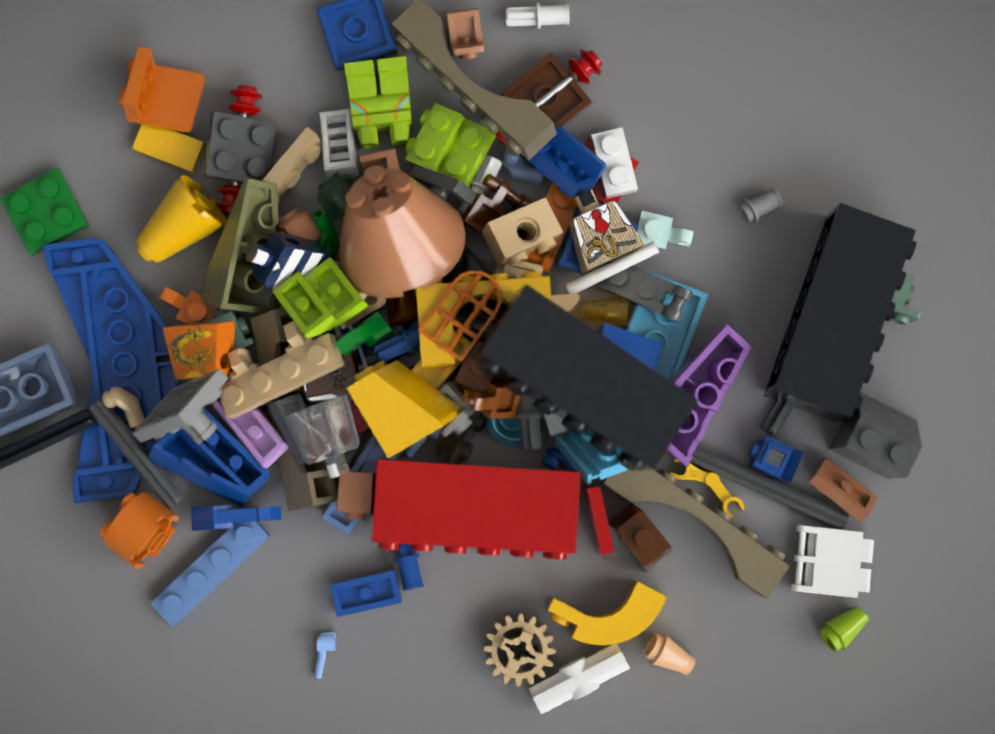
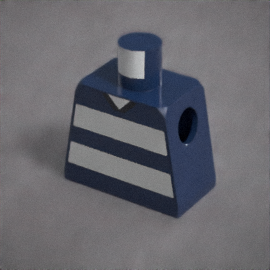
[246,232,332,291]

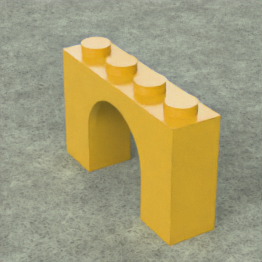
[416,271,551,368]

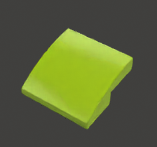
[272,257,368,339]

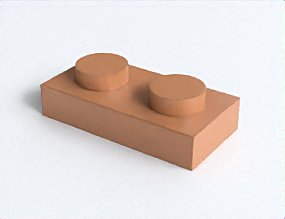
[809,457,878,523]

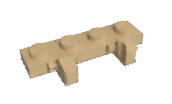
[220,321,345,419]

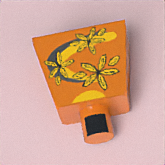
[163,321,235,380]

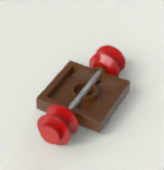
[495,49,602,145]

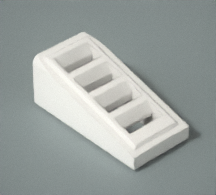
[319,108,359,180]

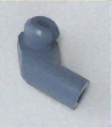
[501,148,543,184]

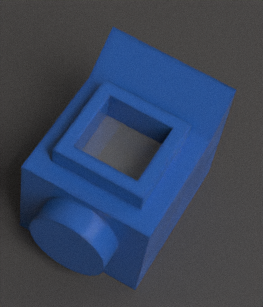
[748,436,805,483]

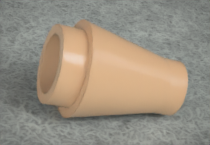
[644,633,696,675]

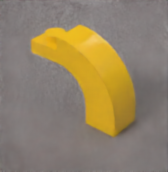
[547,580,667,645]

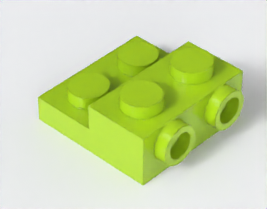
[405,103,496,187]

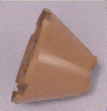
[338,165,466,298]

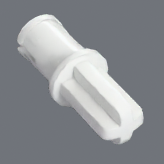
[505,3,569,29]
[457,155,502,214]

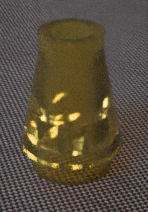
[582,297,630,328]

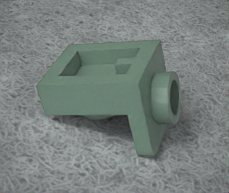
[890,274,921,325]

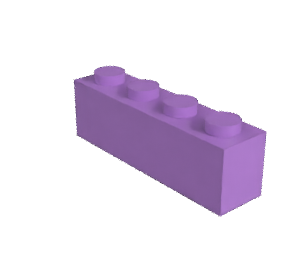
[666,324,751,467]

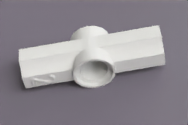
[528,644,630,714]

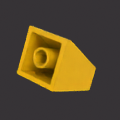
[347,360,463,458]

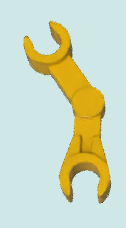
[669,459,744,518]

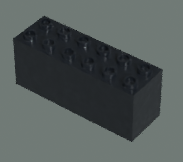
[763,203,917,423]
[473,284,698,472]

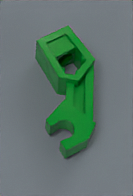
[335,311,394,356]

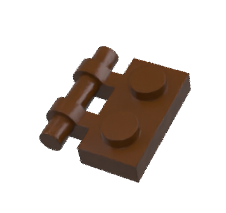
[461,174,532,240]

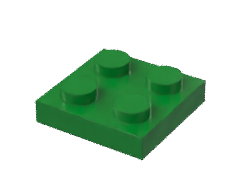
[0,167,90,256]

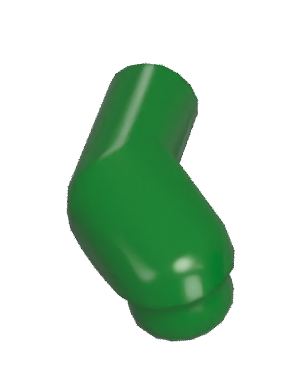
[311,209,339,258]

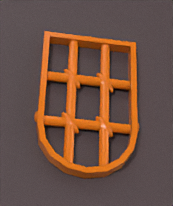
[418,271,502,362]

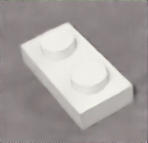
[591,127,638,199]

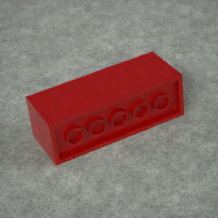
[371,460,580,560]

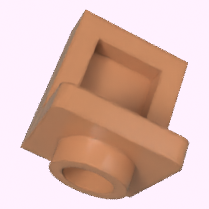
[446,7,485,59]

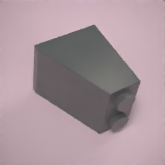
[829,392,922,479]

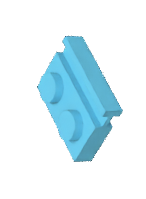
[555,430,629,485]

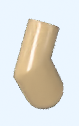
[102,387,145,428]

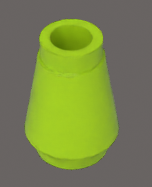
[819,606,869,652]

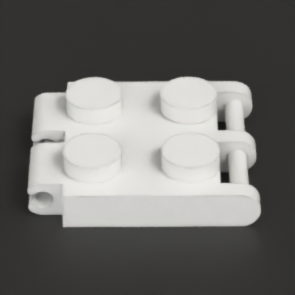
[791,525,874,598]

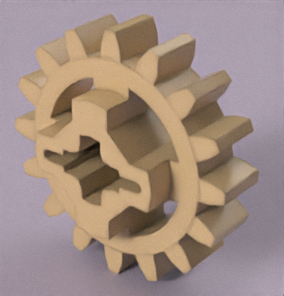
[484,613,556,687]

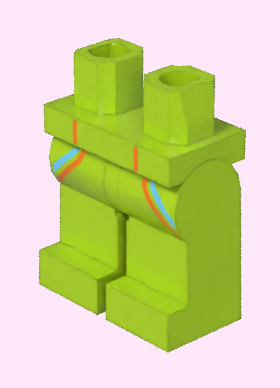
[344,56,413,149]

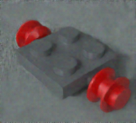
[202,85,277,215]

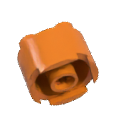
[99,492,179,569]

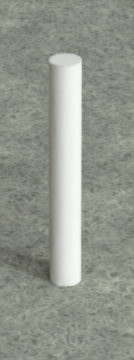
[566,241,660,294]

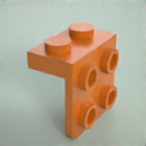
[119,46,205,132]

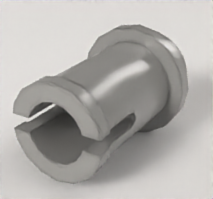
[739,188,783,223]

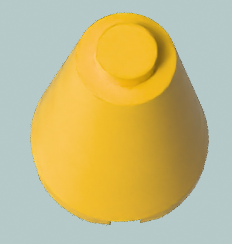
[136,175,227,263]

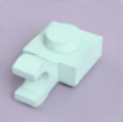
[637,211,694,251]

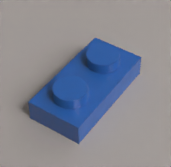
[330,570,402,617]

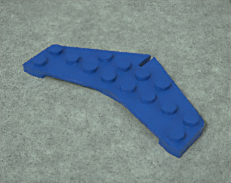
[43,238,181,503]

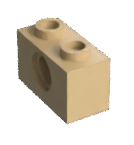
[482,197,563,266]

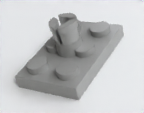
[132,369,228,444]

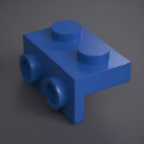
[525,126,606,198]

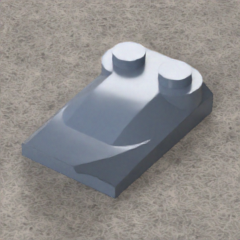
[0,343,77,437]

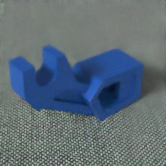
[191,505,281,531]

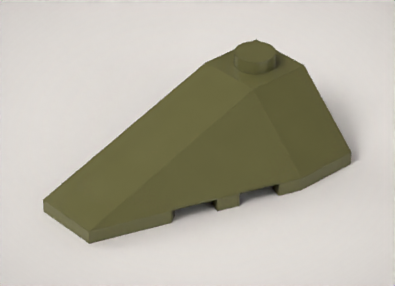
[201,177,279,314]

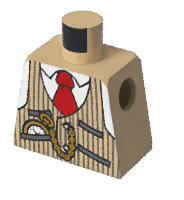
[569,190,644,274]

